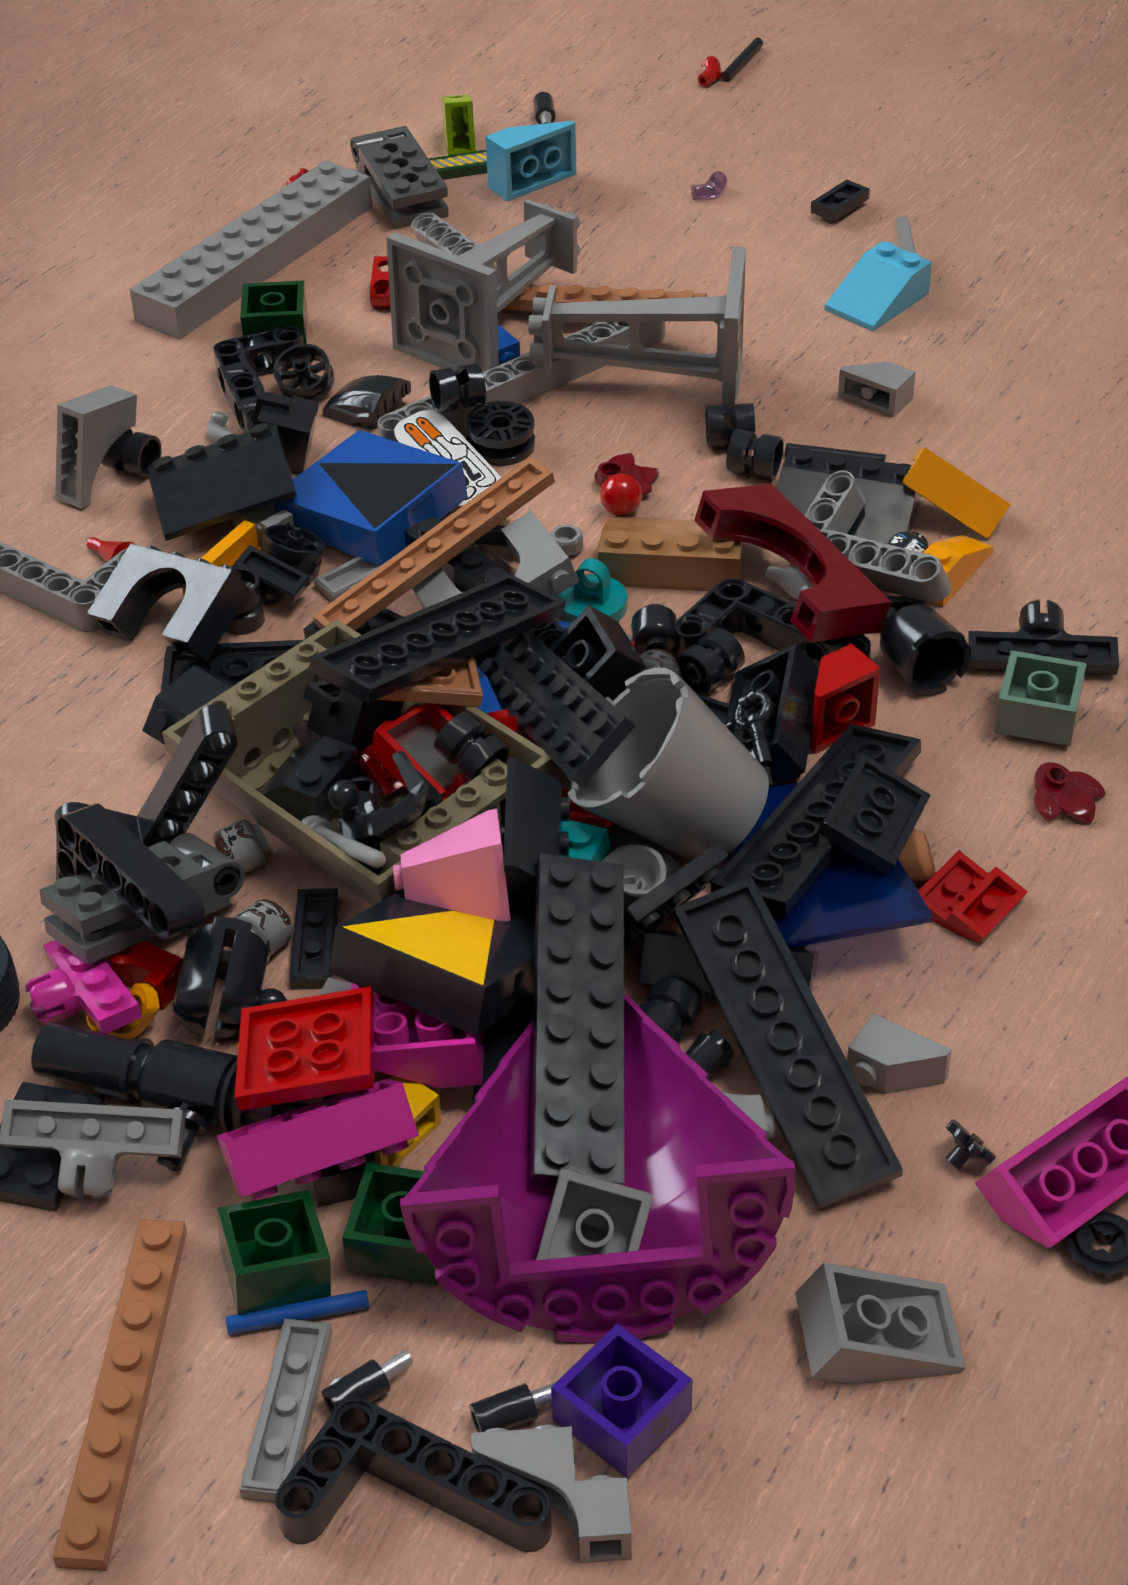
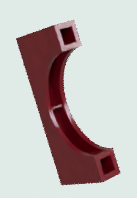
[694,484,891,642]

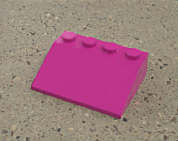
[350,983,485,1088]

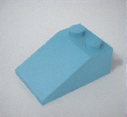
[485,121,577,201]
[825,241,932,331]

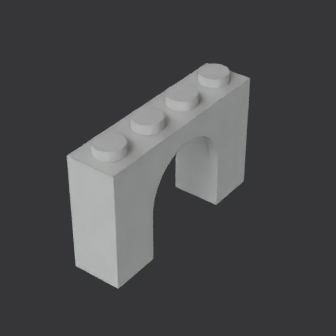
[412,511,580,609]

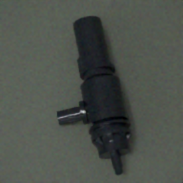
[31,1022,310,1172]

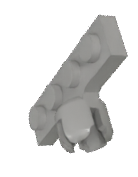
[0,1099,186,1199]

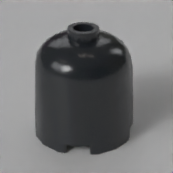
[880,604,972,696]

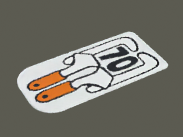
[394,410,502,506]

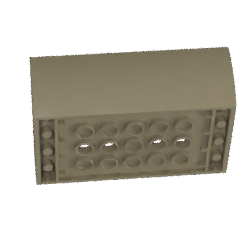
[162,619,554,906]

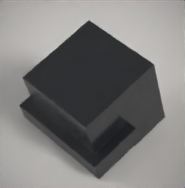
[252,390,319,474]
[303,680,404,754]

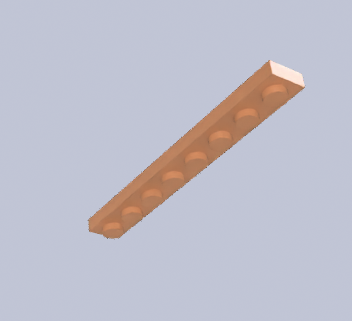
[502,283,707,311]
[313,457,555,630]
[53,1219,187,1571]

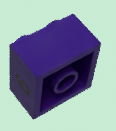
[551,1323,693,1478]

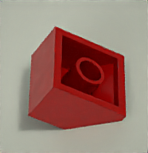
[811,644,880,754]

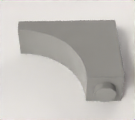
[55,385,137,509]

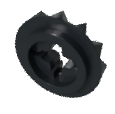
[1065,1211,1128,1280]

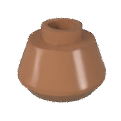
[892,828,936,882]

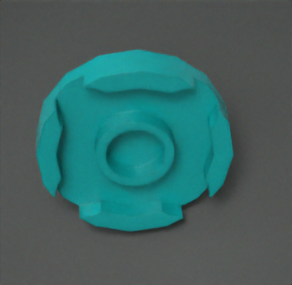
[557,558,628,622]

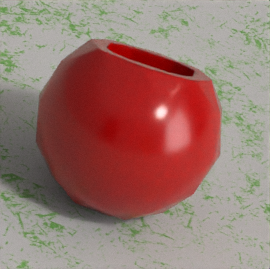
[599,474,643,516]

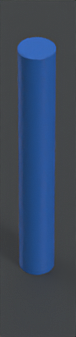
[226,1289,370,1335]

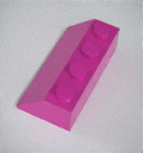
[975,1077,1128,1248]
[217,1078,419,1200]

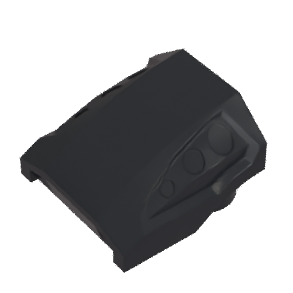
[322,375,411,429]

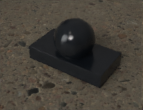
[232,545,311,606]

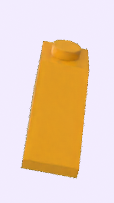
[923,535,994,607]

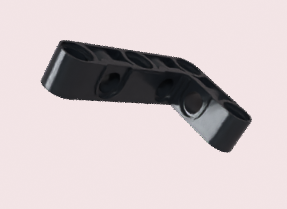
[213,326,303,433]
[674,578,871,668]

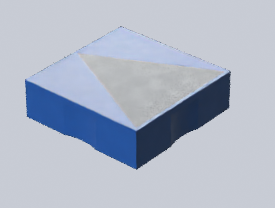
[273,430,468,566]

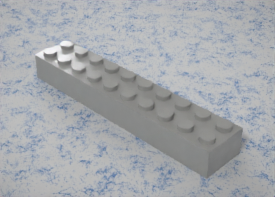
[129,161,372,340]

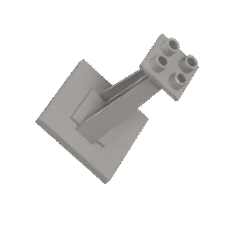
[386,199,580,372]
[528,247,746,428]

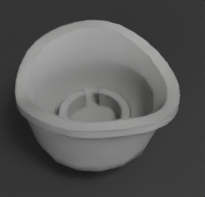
[601,845,667,910]

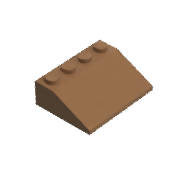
[598,516,744,591]

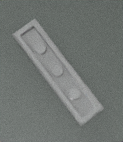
[240,1319,333,1502]

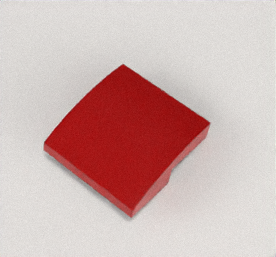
[909,850,1028,943]

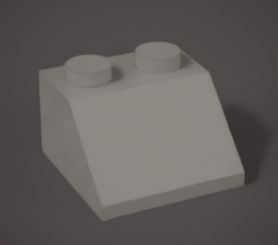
[536,1168,654,1260]

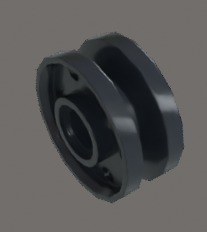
[466,400,535,466]

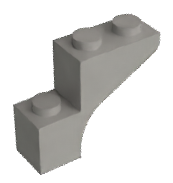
[471,1425,632,1563]

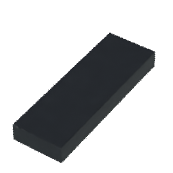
[289,888,339,989]

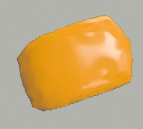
[86,983,160,1039]

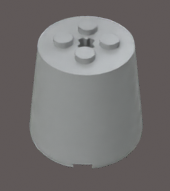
[566,668,769,862]

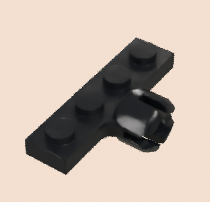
[967,599,1119,675]

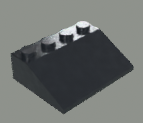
[148,423,297,541]
[777,447,921,544]

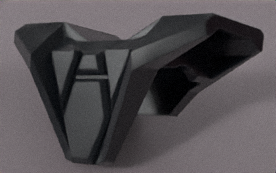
[364,751,443,841]

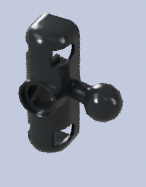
[328,776,383,875]

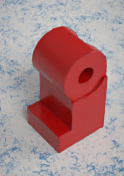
[370,256,391,308]
[108,941,183,1010]

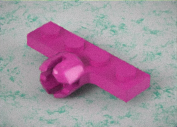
[25,940,143,1034]

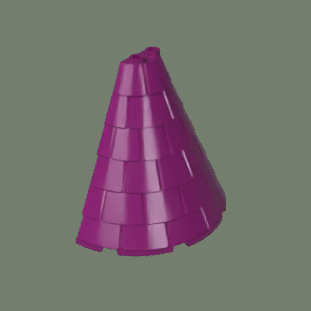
[400,994,795,1343]

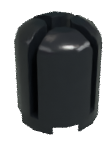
[173,916,271,1040]

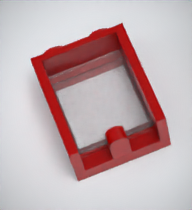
[369,703,469,801]

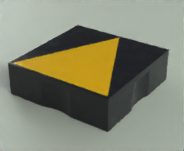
[329,889,535,1036]

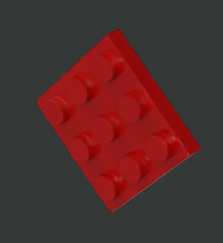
[234,986,375,1111]

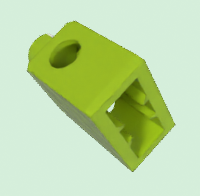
[441,94,476,155]

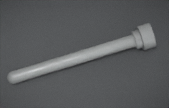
[301,815,386,868]

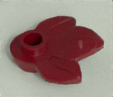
[594,453,660,495]
[1033,762,1106,825]

